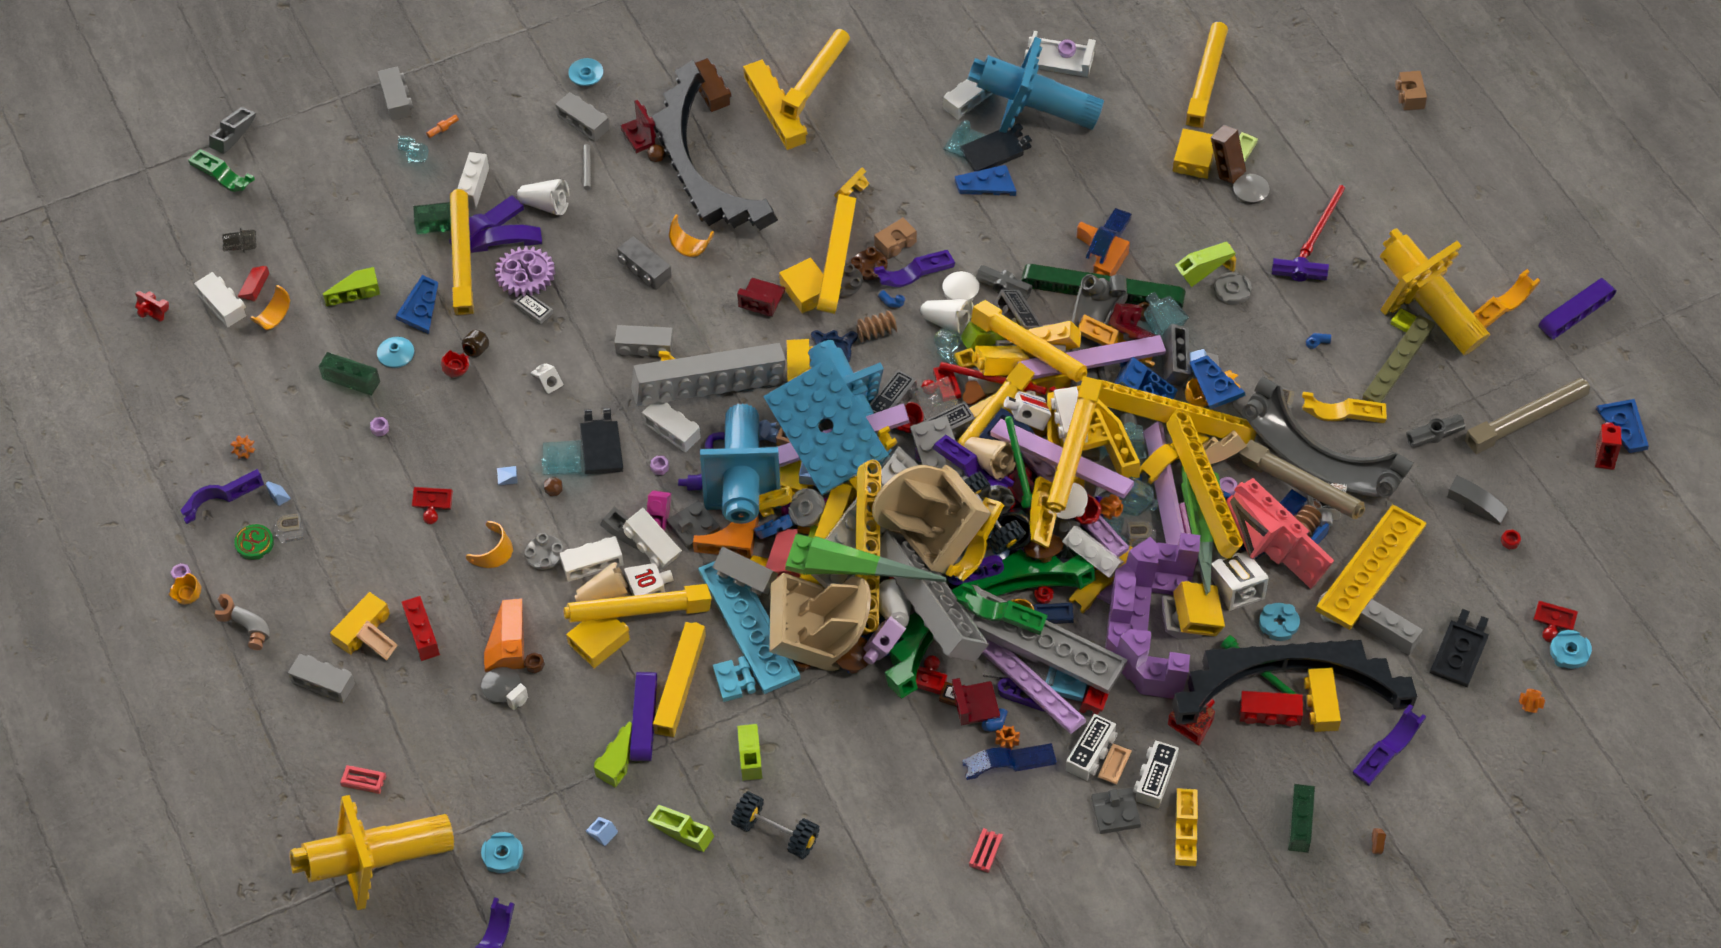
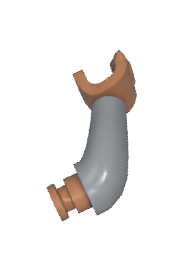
[215,594,270,650]

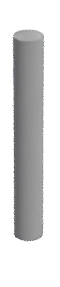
[583,144,591,190]

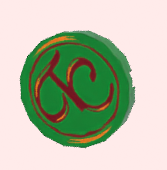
[234,524,274,560]

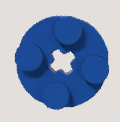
[754,514,793,539]

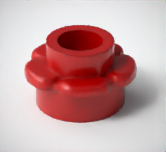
[1034,586,1054,604]

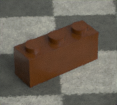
[695,58,732,112]
[1210,125,1246,184]

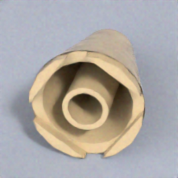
[964,437,1016,479]
[574,562,631,602]

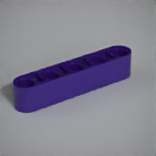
[1538,278,1617,339]
[630,672,657,761]

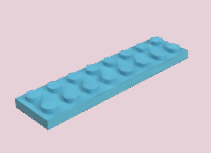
[698,561,801,694]

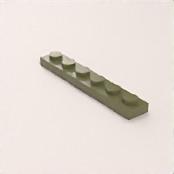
[1362,315,1435,403]

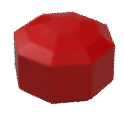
[1501,529,1521,550]

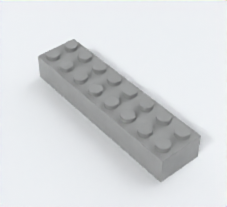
[631,343,786,406]
[880,530,989,662]

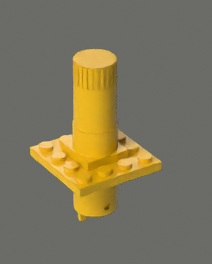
[1380,228,1490,356]
[289,795,454,910]

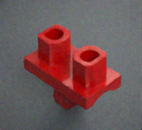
[135,291,169,322]

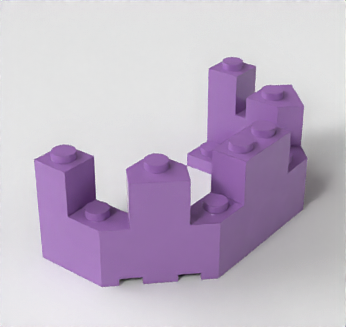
[1105,533,1201,699]

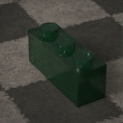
[413,202,470,234]
[319,352,380,396]
[1288,784,1315,853]

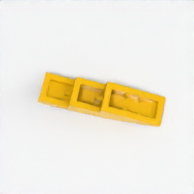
[1030,476,1057,548]
[1175,788,1198,866]

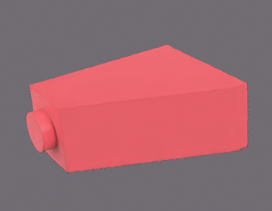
[766,529,801,579]

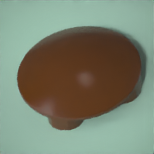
[851,247,888,280]
[1024,535,1064,563]
[836,637,869,673]

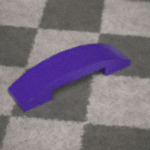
[470,225,542,253]

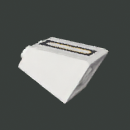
[1211,551,1269,611]

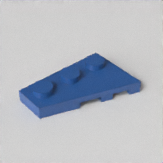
[955,165,1016,196]
[396,275,438,334]
[1190,355,1246,410]
[1596,399,1649,453]

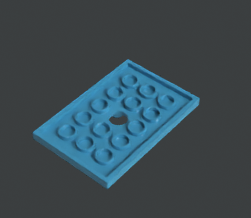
[763,358,889,496]

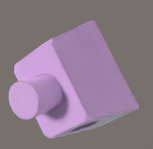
[863,616,906,664]

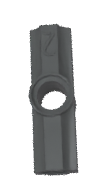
[976,265,1032,300]
[1406,414,1465,447]

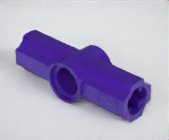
[1271,257,1329,282]

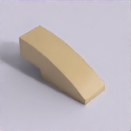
[1203,431,1247,464]

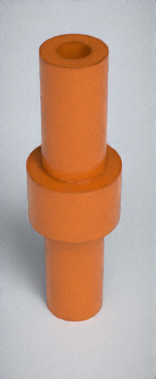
[426,115,459,138]

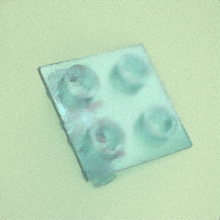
[943,120,986,158]
[542,440,581,475]

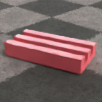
[340,765,386,794]
[969,828,1003,873]

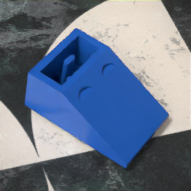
[1114,357,1178,399]

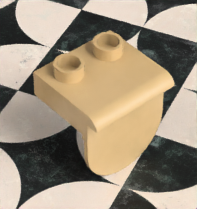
[872,465,991,573]
[769,573,871,671]

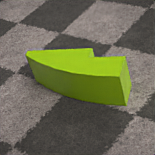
[647,805,715,852]

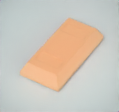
[356,620,398,661]
[1098,744,1132,785]

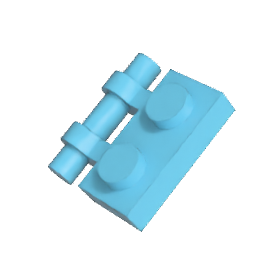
[713,656,756,702]

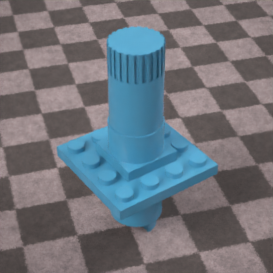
[967,37,1104,133]
[808,340,892,474]
[700,404,781,524]

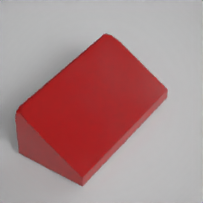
[238,266,270,301]

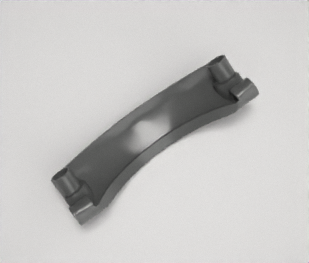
[1070,274,1138,436]
[1242,376,1414,498]

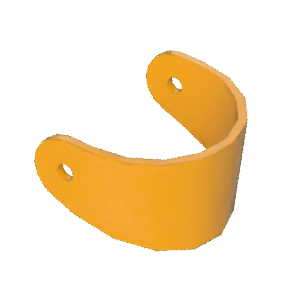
[669,214,714,257]
[250,285,290,330]
[466,521,513,568]

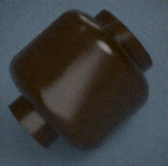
[462,330,489,357]

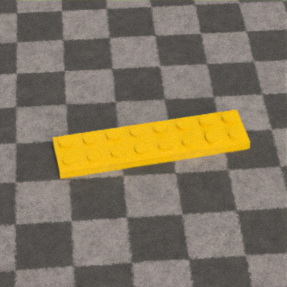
[1315,504,1427,630]

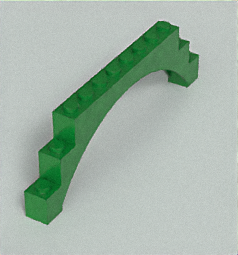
[885,549,1096,699]

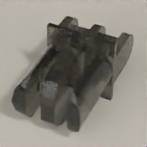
[222,228,257,253]

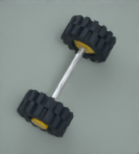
[964,472,1026,554]
[731,791,820,859]

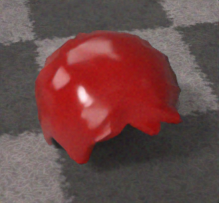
[440,350,469,378]
[896,402,924,433]
[1074,494,1102,525]

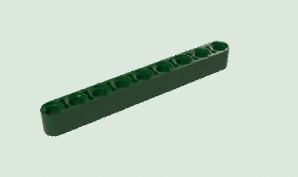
[1021,264,1186,311]

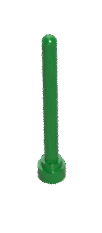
[1005,416,1033,509]
[1221,635,1297,694]

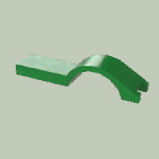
[188,149,255,192]
[957,583,1048,635]

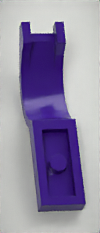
[449,195,524,245]
[874,250,955,287]
[933,434,1014,487]
[180,469,264,524]
[1353,705,1426,786]
[475,897,515,948]

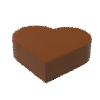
[963,380,987,405]
[1372,828,1386,855]

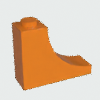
[1077,222,1130,276]
[693,514,759,559]

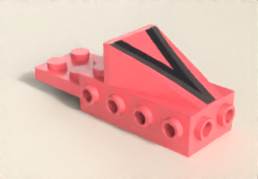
[1226,478,1334,589]

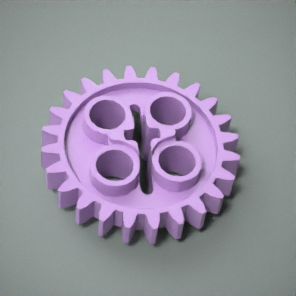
[495,246,555,297]

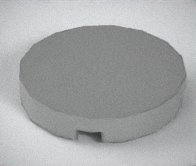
[1214,272,1252,305]
[788,488,825,527]

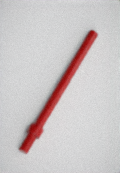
[1299,185,1345,258]
[939,362,1047,395]

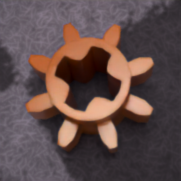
[231,435,255,459]
[1100,494,1123,520]
[1519,689,1545,713]
[995,725,1020,751]

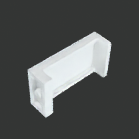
[1024,31,1096,77]

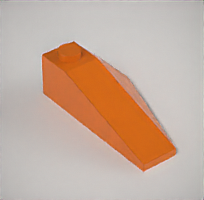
[484,599,525,672]

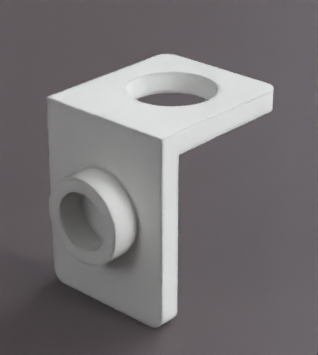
[531,364,563,394]

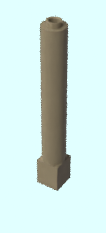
[1465,378,1590,454]
[1239,440,1365,519]

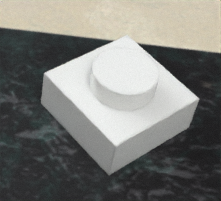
[506,683,528,710]

